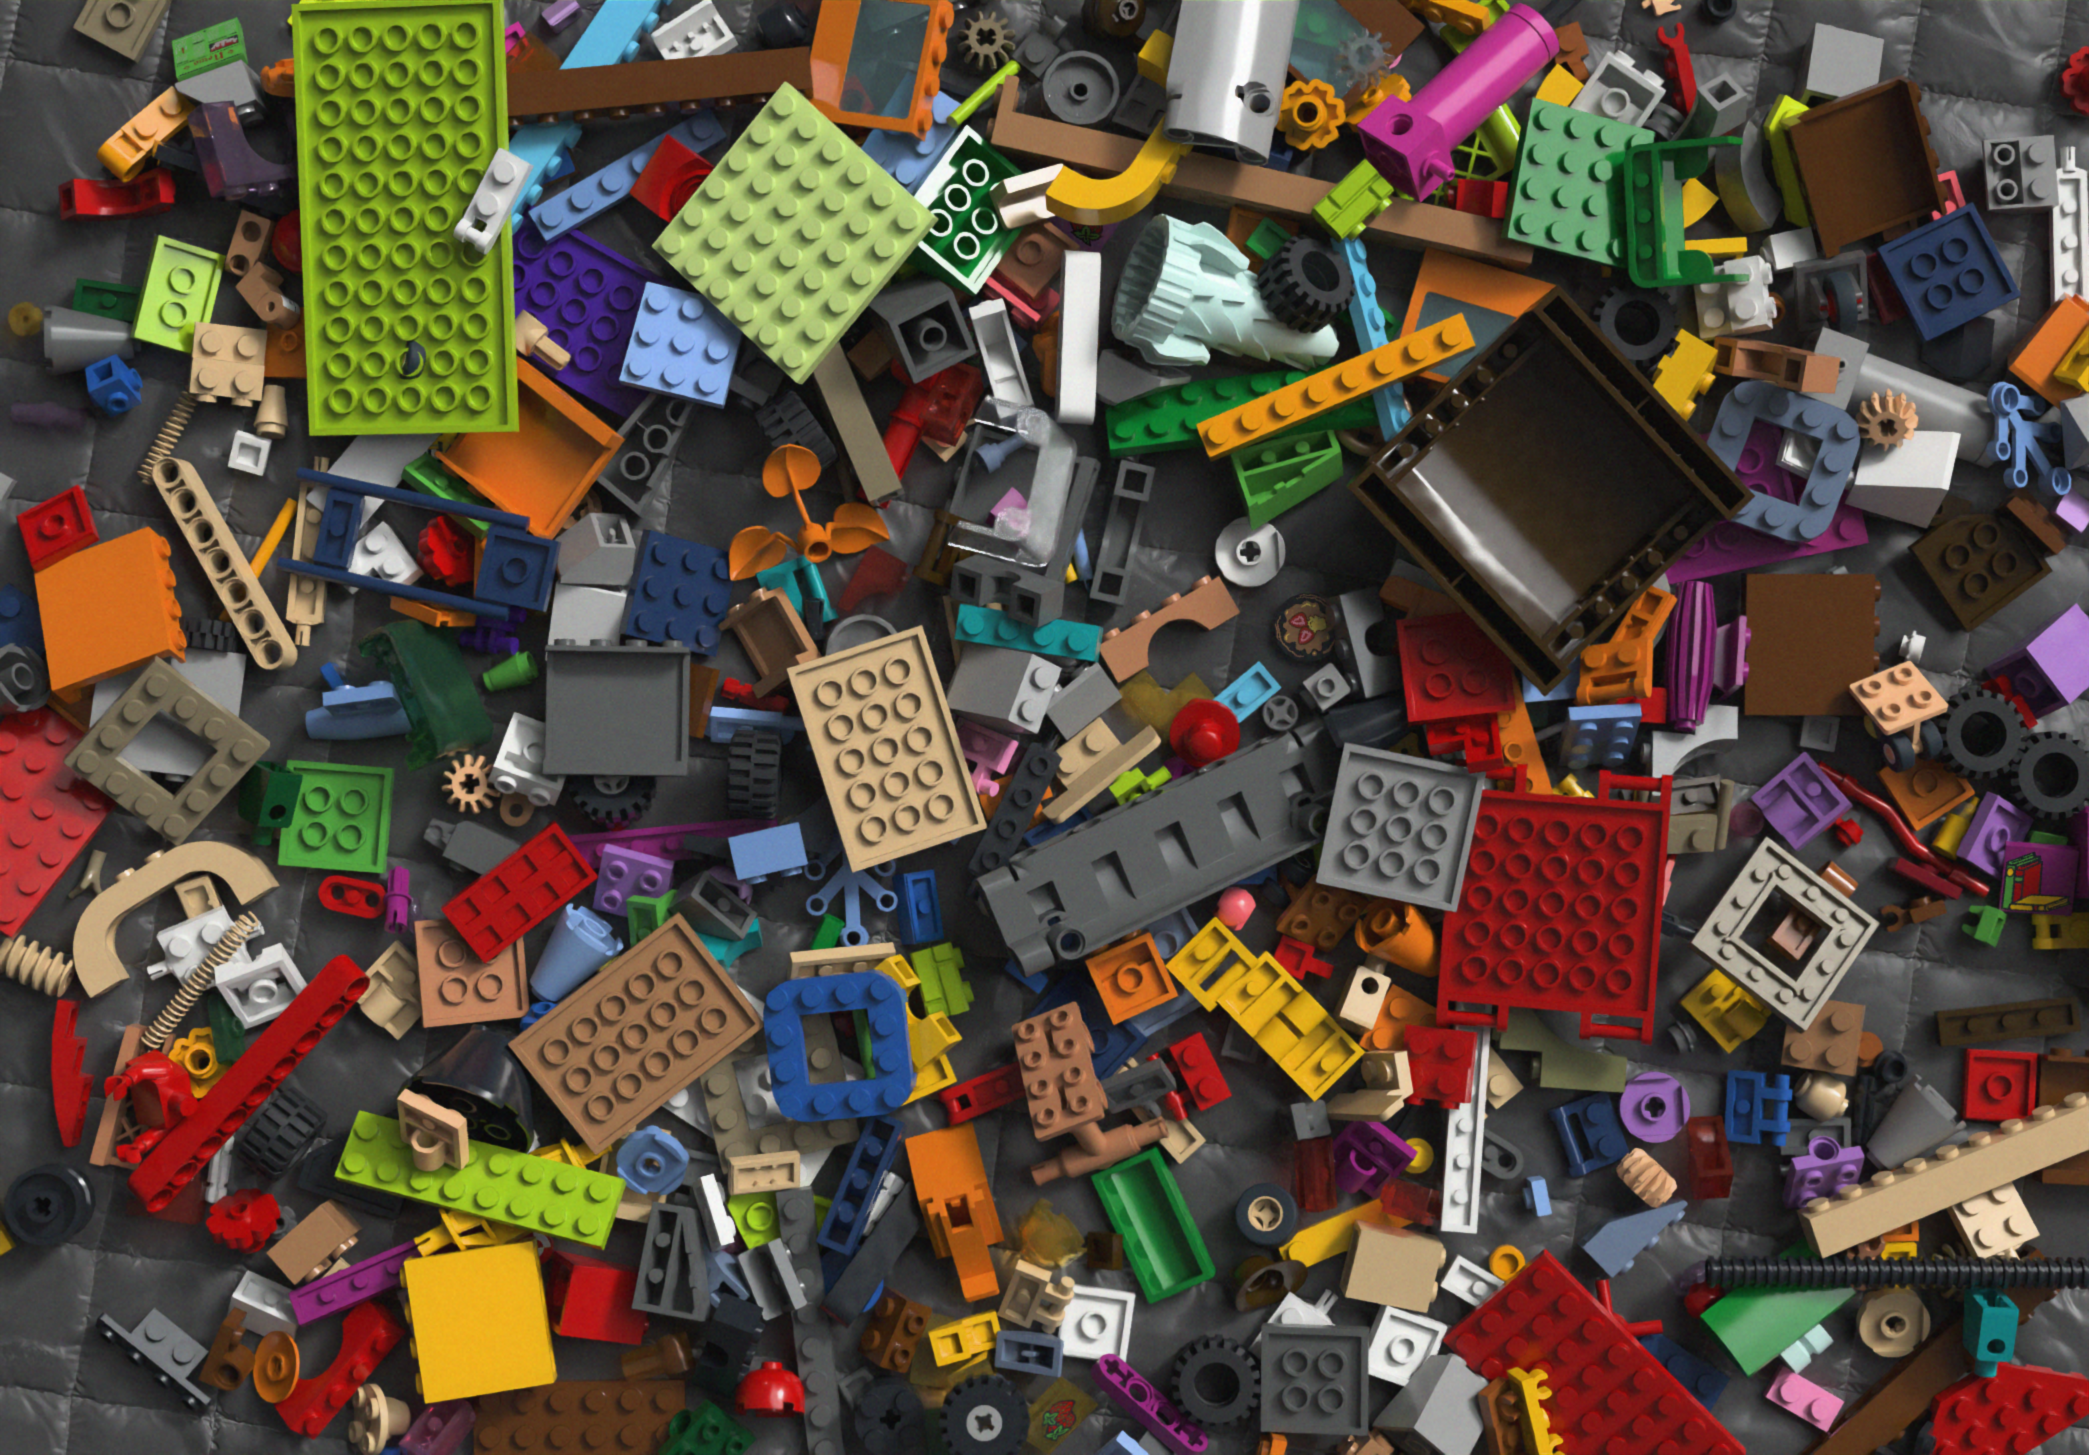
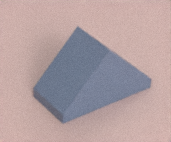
[994,1330,1064,1377]

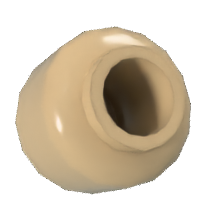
[1792,1070,1848,1122]

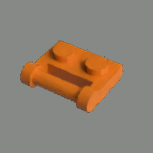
[1576,637,1653,707]

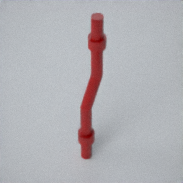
[1817,761,1990,898]

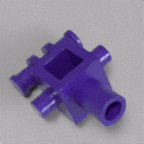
[460,595,527,655]

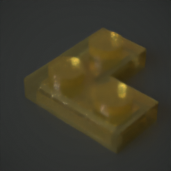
[1119,669,1215,745]

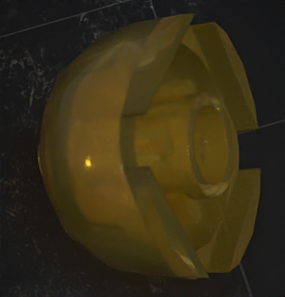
[1018,1198,1087,1270]

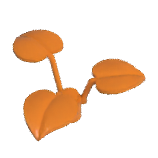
[728,444,890,581]

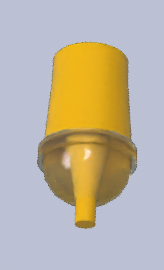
[1931,796,1980,860]

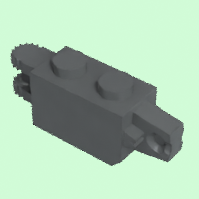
[423,819,522,875]

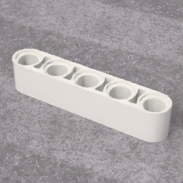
[1055,250,1101,425]

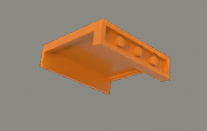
[434,355,625,540]
[33,526,187,704]

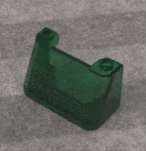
[356,618,494,772]

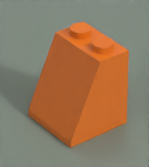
[2007,292,2089,411]

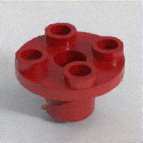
[1170,698,1240,767]

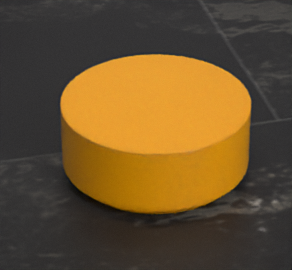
[1488,1245,1525,1281]

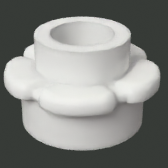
[1899,631,1926,664]

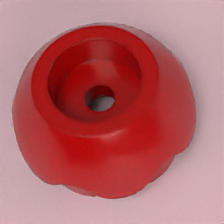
[1684,1280,1726,1320]

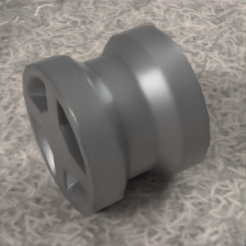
[1641,103,1685,142]
[1261,696,1298,731]

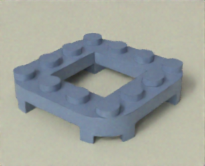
[1707,381,1860,545]

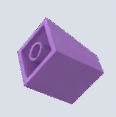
[1984,603,2089,720]

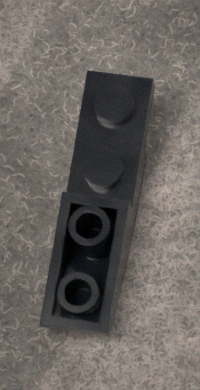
[150,138,290,219]

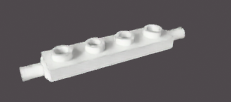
[2049,147,2089,306]

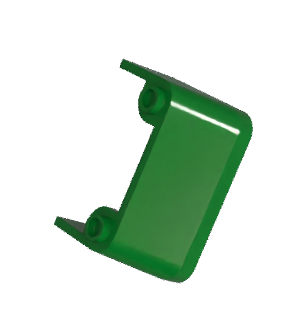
[1624,136,1749,288]

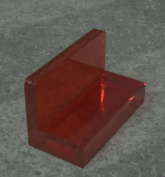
[1293,1137,1337,1212]

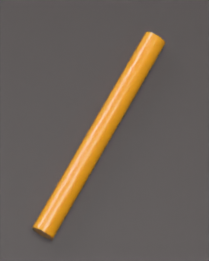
[219,497,298,624]

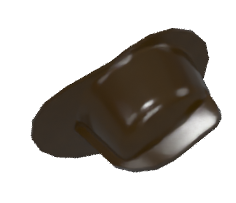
[1227,1255,1308,1312]

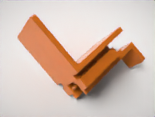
[905,1121,1005,1302]

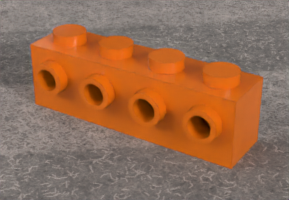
[1495,661,1554,794]

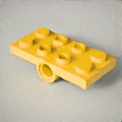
[1217,950,1365,1102]

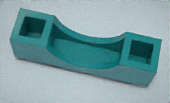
[954,604,1104,663]

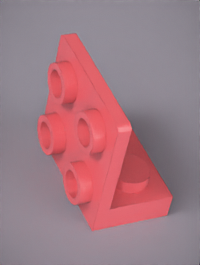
[981,271,1060,332]

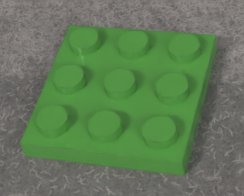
[278,760,395,873]

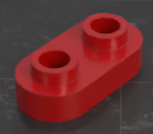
[318,875,388,918]

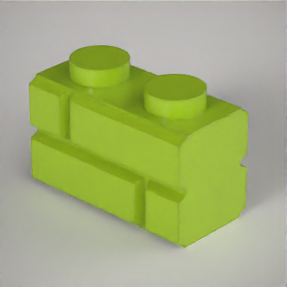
[1311,159,1394,244]
[910,941,975,1017]

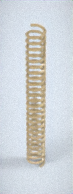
[136,379,198,485]
[141,911,259,1052]

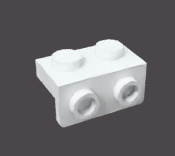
[651,0,739,60]

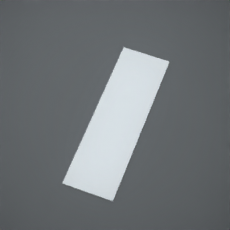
[306,433,441,530]

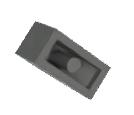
[668,870,757,941]

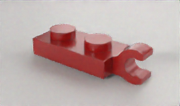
[1655,22,1697,120]

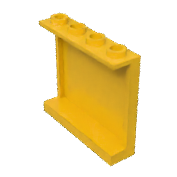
[399,1236,557,1404]

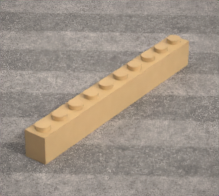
[1797,1092,2089,1258]

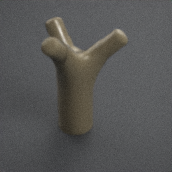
[68,849,107,899]

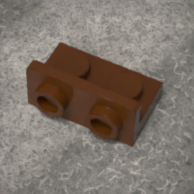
[1994,487,2069,558]

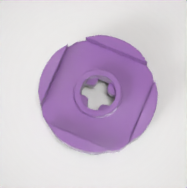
[1617,1071,1690,1143]

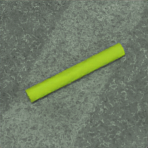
[946,59,1021,128]

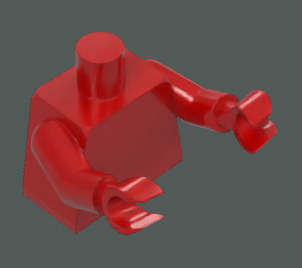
[104,1049,198,1164]

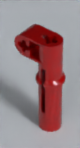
[855,356,953,511]

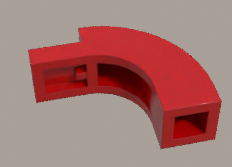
[58,167,176,222]

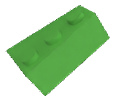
[1230,430,1343,531]

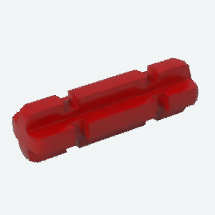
[721,677,790,716]

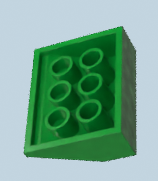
[904,125,1024,296]

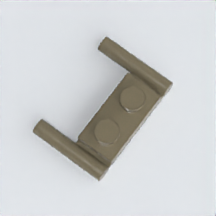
[1633,779,1734,854]

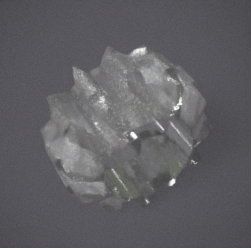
[1334,28,1395,90]

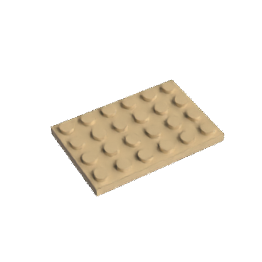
[786,625,987,873]

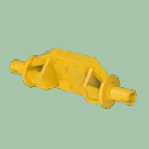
[414,1137,613,1257]

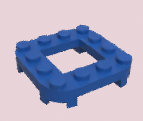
[763,969,917,1122]

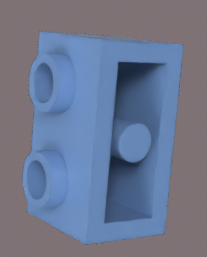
[728,822,808,885]

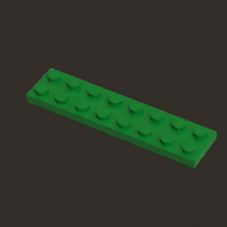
[1104,364,1380,457]

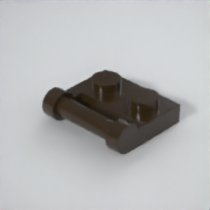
[911,508,989,590]

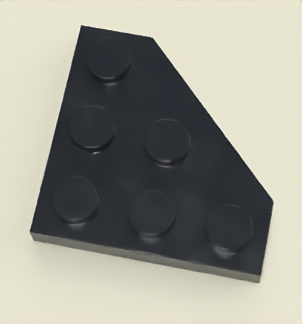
[297,1108,406,1220]

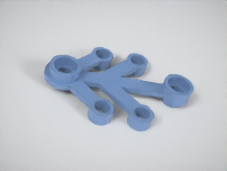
[1986,382,2071,496]
[804,824,898,947]

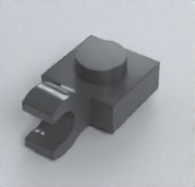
[1012,15,1068,80]

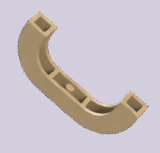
[73,841,280,998]

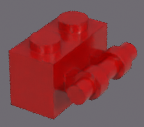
[1145,1031,1232,1122]

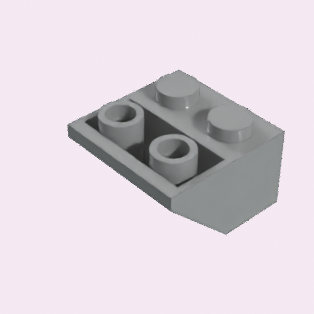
[1982,135,2059,215]
[555,513,636,587]
[1045,662,1122,741]

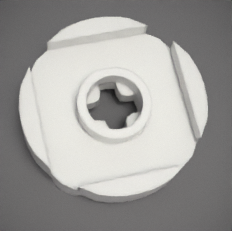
[1215,517,1285,587]

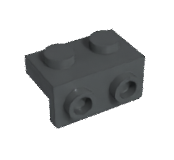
[736,1238,807,1321]

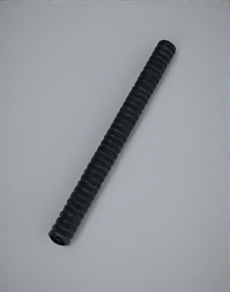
[1705,1255,2089,1289]

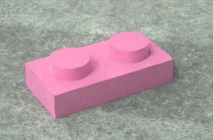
[1763,1364,1844,1432]

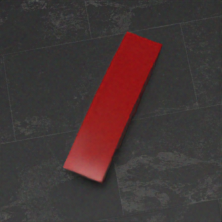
[51,998,95,1147]

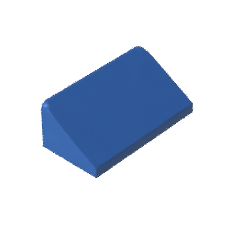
[892,869,944,945]

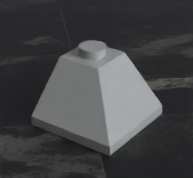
[1096,346,1192,406]

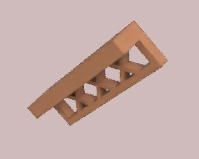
[89,1023,176,1170]

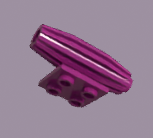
[1663,581,1751,732]

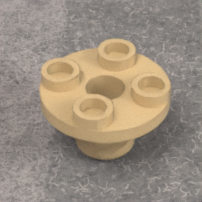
[348,1384,411,1455]

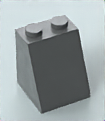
[866,270,977,384]

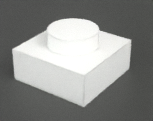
[228,430,272,476]

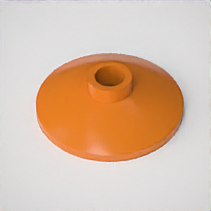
[253,1331,300,1403]

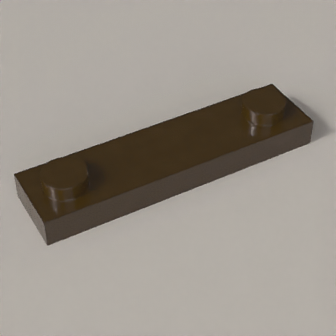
[1934,995,2081,1047]

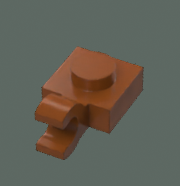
[1552,21,1590,84]

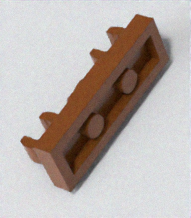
[1478,1376,1530,1455]

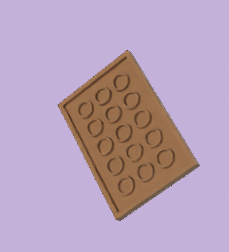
[508,911,764,1156]

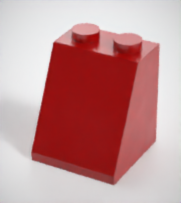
[545,1250,649,1345]

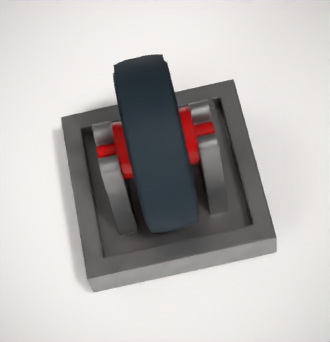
[1793,250,1869,335]

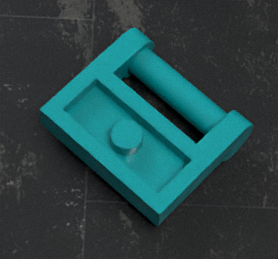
[756,555,839,624]

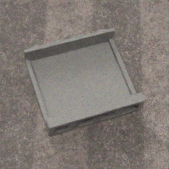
[89,647,247,782]

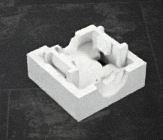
[214,943,307,1029]

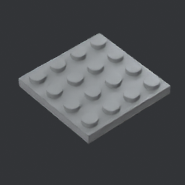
[1316,742,1486,912]

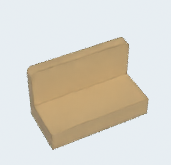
[989,163,1063,231]

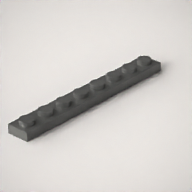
[776,1186,846,1455]

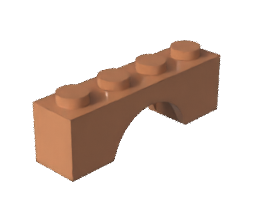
[1713,336,1841,394]
[1100,575,1240,684]

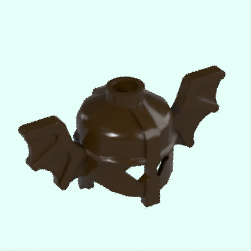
[1081,0,1147,54]

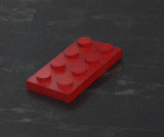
[441,820,598,964]

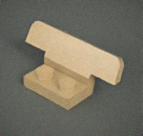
[1042,717,1161,825]
[1325,1051,1413,1122]

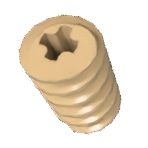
[0,935,76,997]

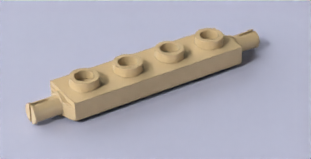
[286,457,330,646]

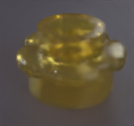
[8,302,43,336]

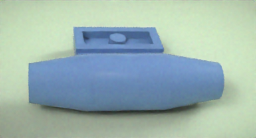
[306,681,451,740]

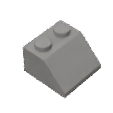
[175,60,272,127]

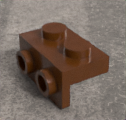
[857,1286,932,1373]

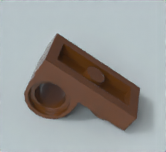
[198,1307,256,1391]

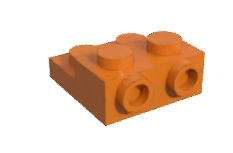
[1083,928,1178,1025]

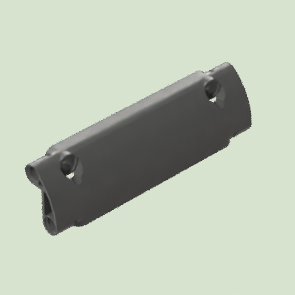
[975,717,1341,978]

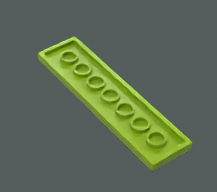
[334,1110,627,1251]

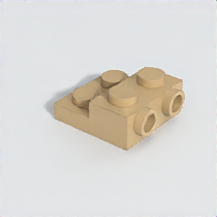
[188,321,267,407]

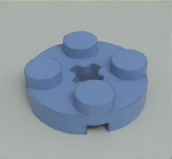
[616,1125,689,1196]

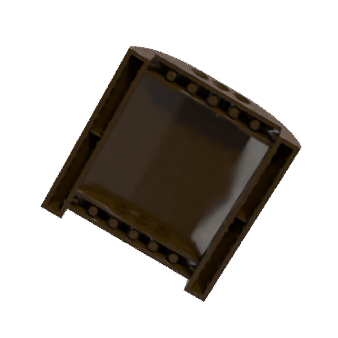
[1347,285,1755,697]

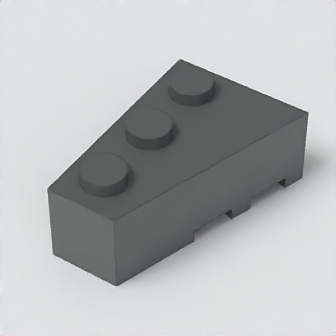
[632,1201,712,1322]

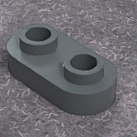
[1481,1127,1524,1179]

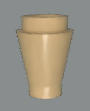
[253,385,289,439]

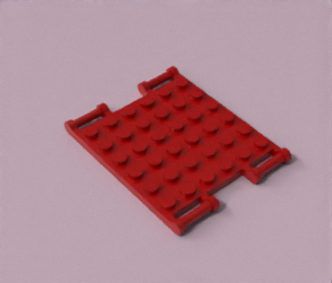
[1436,758,1673,1046]

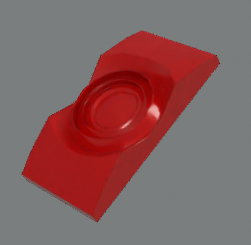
[629,134,715,223]

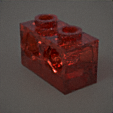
[918,362,984,447]

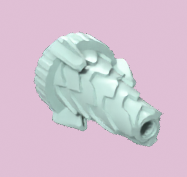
[1111,214,1339,371]

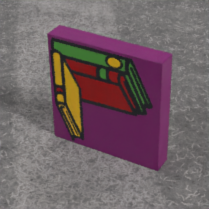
[1998,841,2079,916]

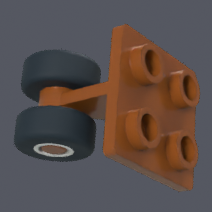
[1258,852,1369,952]

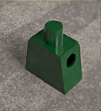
[238,760,303,845]

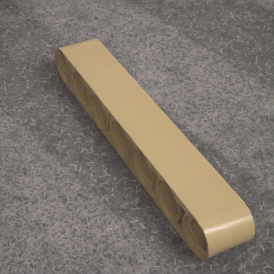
[152,457,297,670]

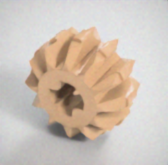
[1856,388,1918,452]
[442,754,501,814]
[1616,1148,1677,1208]

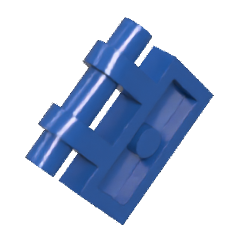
[1724,1069,1793,1146]

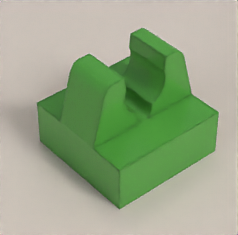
[1962,905,2008,948]

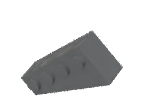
[596,392,700,519]

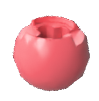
[1212,887,1256,931]

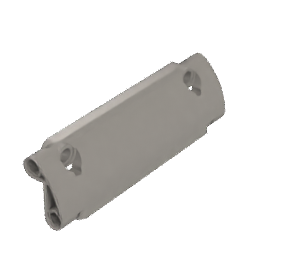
[1162,0,1300,166]

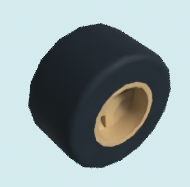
[1234,1183,1301,1250]

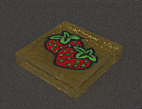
[1026,1376,1098,1455]

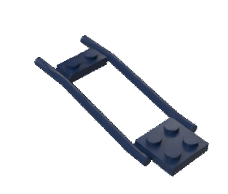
[277,467,562,621]

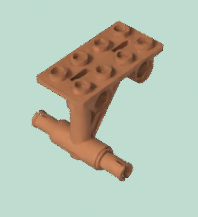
[1012,1002,1169,1186]

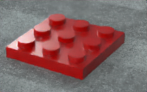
[1396,612,1516,726]

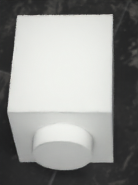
[1760,227,1818,275]

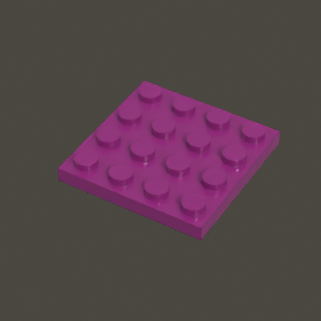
[1665,421,1807,585]

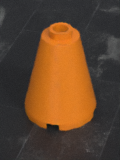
[1354,896,1442,978]

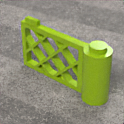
[1391,102,1521,208]

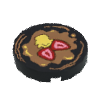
[1273,593,1336,663]

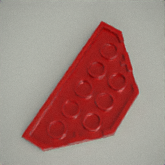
[1930,1362,2089,1455]

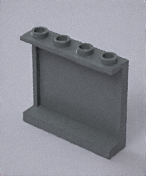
[936,425,1101,583]
[543,639,691,777]

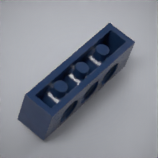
[816,1115,908,1258]

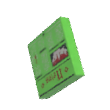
[172,17,248,82]

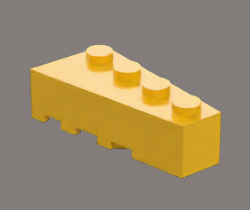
[1652,329,1718,422]

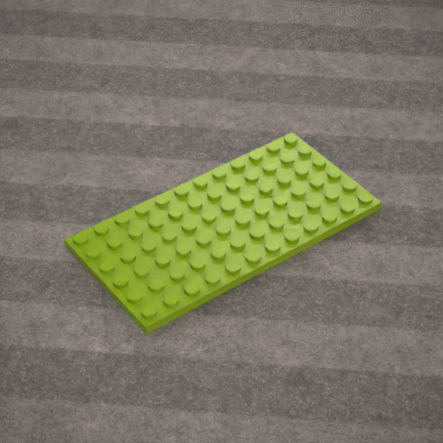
[291,0,519,436]

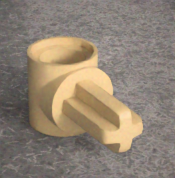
[515,309,571,371]

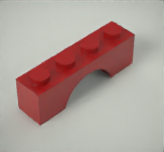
[273,1299,406,1440]

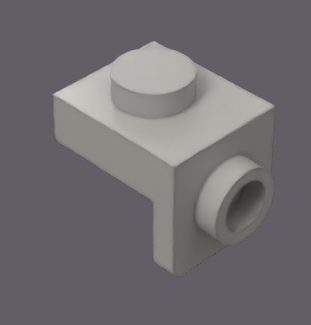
[1299,663,1350,712]

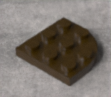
[1907,513,2053,633]

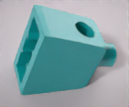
[1963,1287,2019,1377]

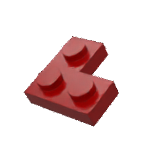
[1426,716,1505,774]

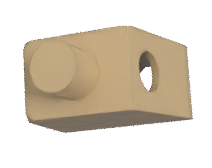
[1331,953,1391,1036]

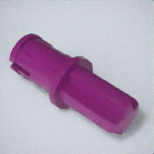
[383,866,412,934]

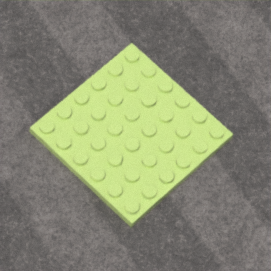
[652,82,939,385]

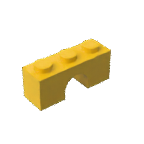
[874,954,963,1069]

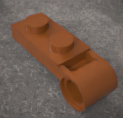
[1766,860,1858,963]

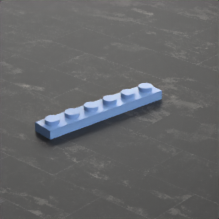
[528,107,727,245]

